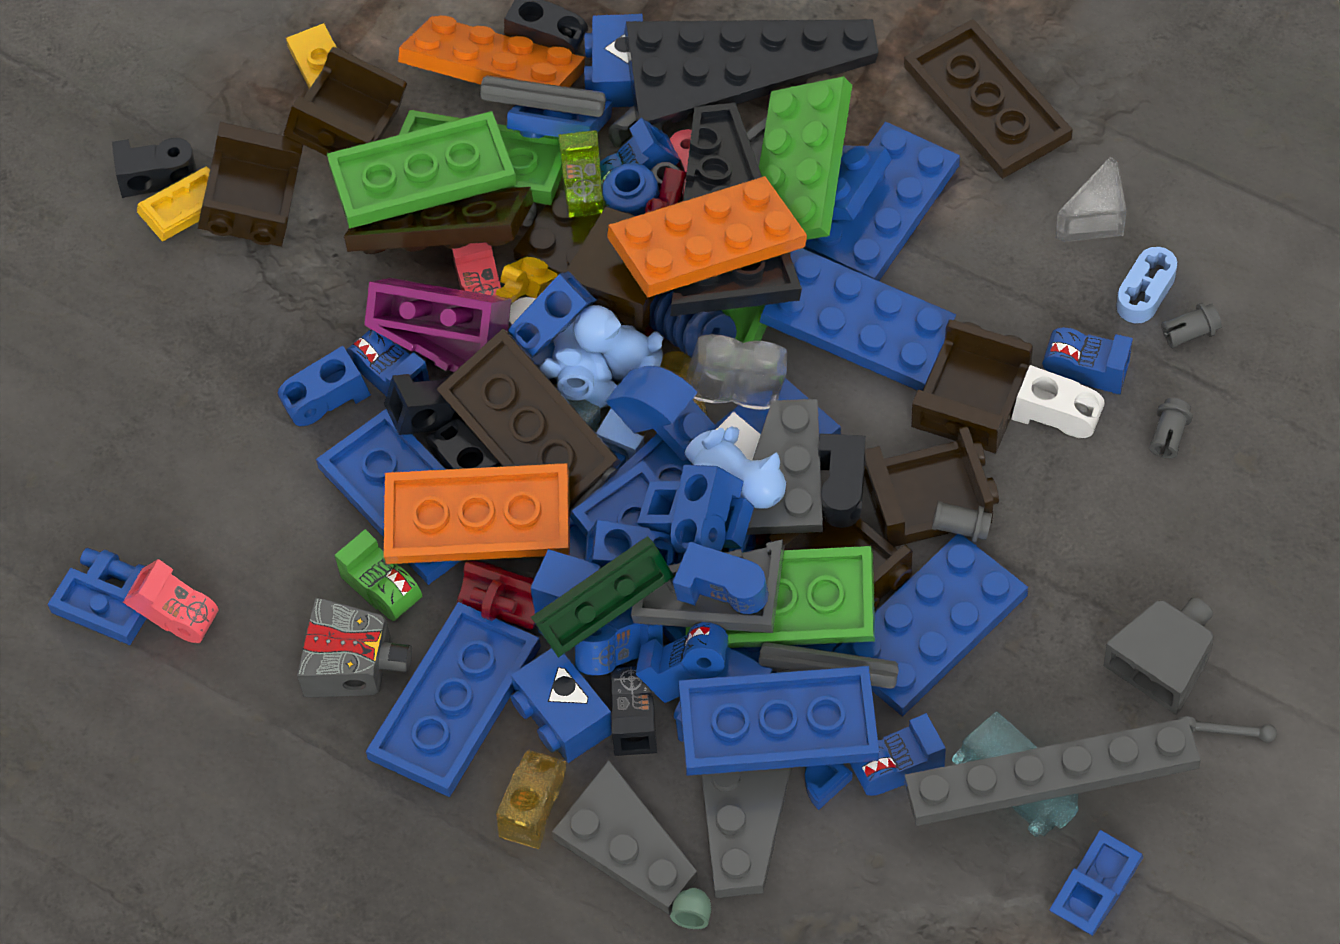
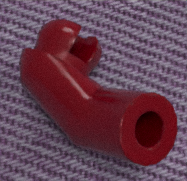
[645,167,687,213]

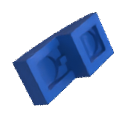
[1049,830,1143,936]

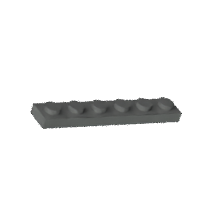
[904,718,1201,826]

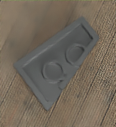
[746,399,823,535]
[631,539,785,633]
[552,760,697,915]
[702,768,792,898]

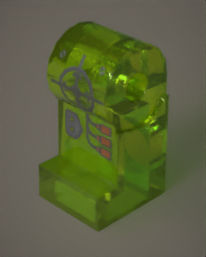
[558,130,604,218]

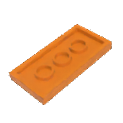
[398,15,586,87]
[607,176,807,298]
[384,463,570,564]

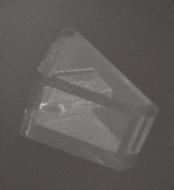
[1056,157,1127,242]

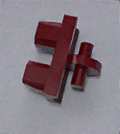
[456,560,536,630]

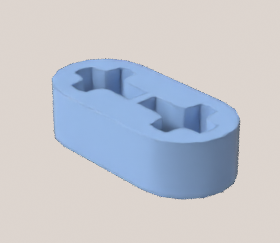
[1116,247,1177,323]

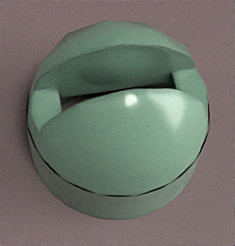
[670,888,711,929]

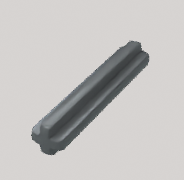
[480,75,606,117]
[759,642,899,689]

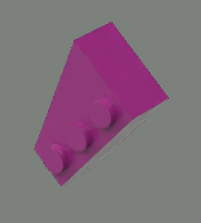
[364,278,512,372]

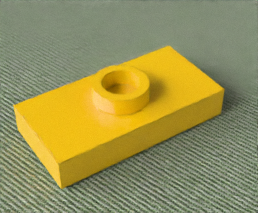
[286,23,337,89]
[137,166,210,242]

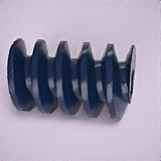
[649,290,737,364]

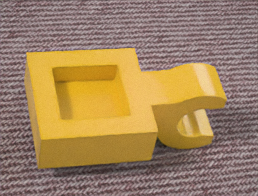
[495,257,559,303]

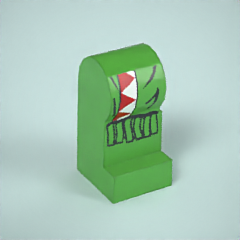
[335,529,422,621]

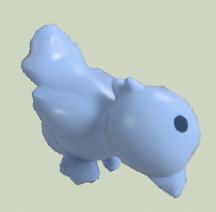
[573,305,664,383]
[540,321,618,411]
[685,426,786,509]

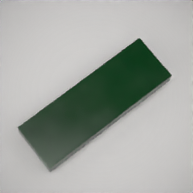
[531,536,675,658]

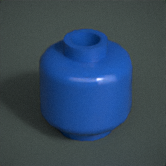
[602,163,660,216]

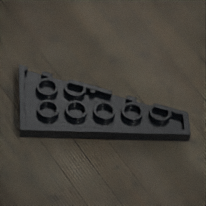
[624,19,879,125]
[670,103,802,317]

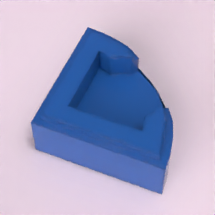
[805,764,852,810]

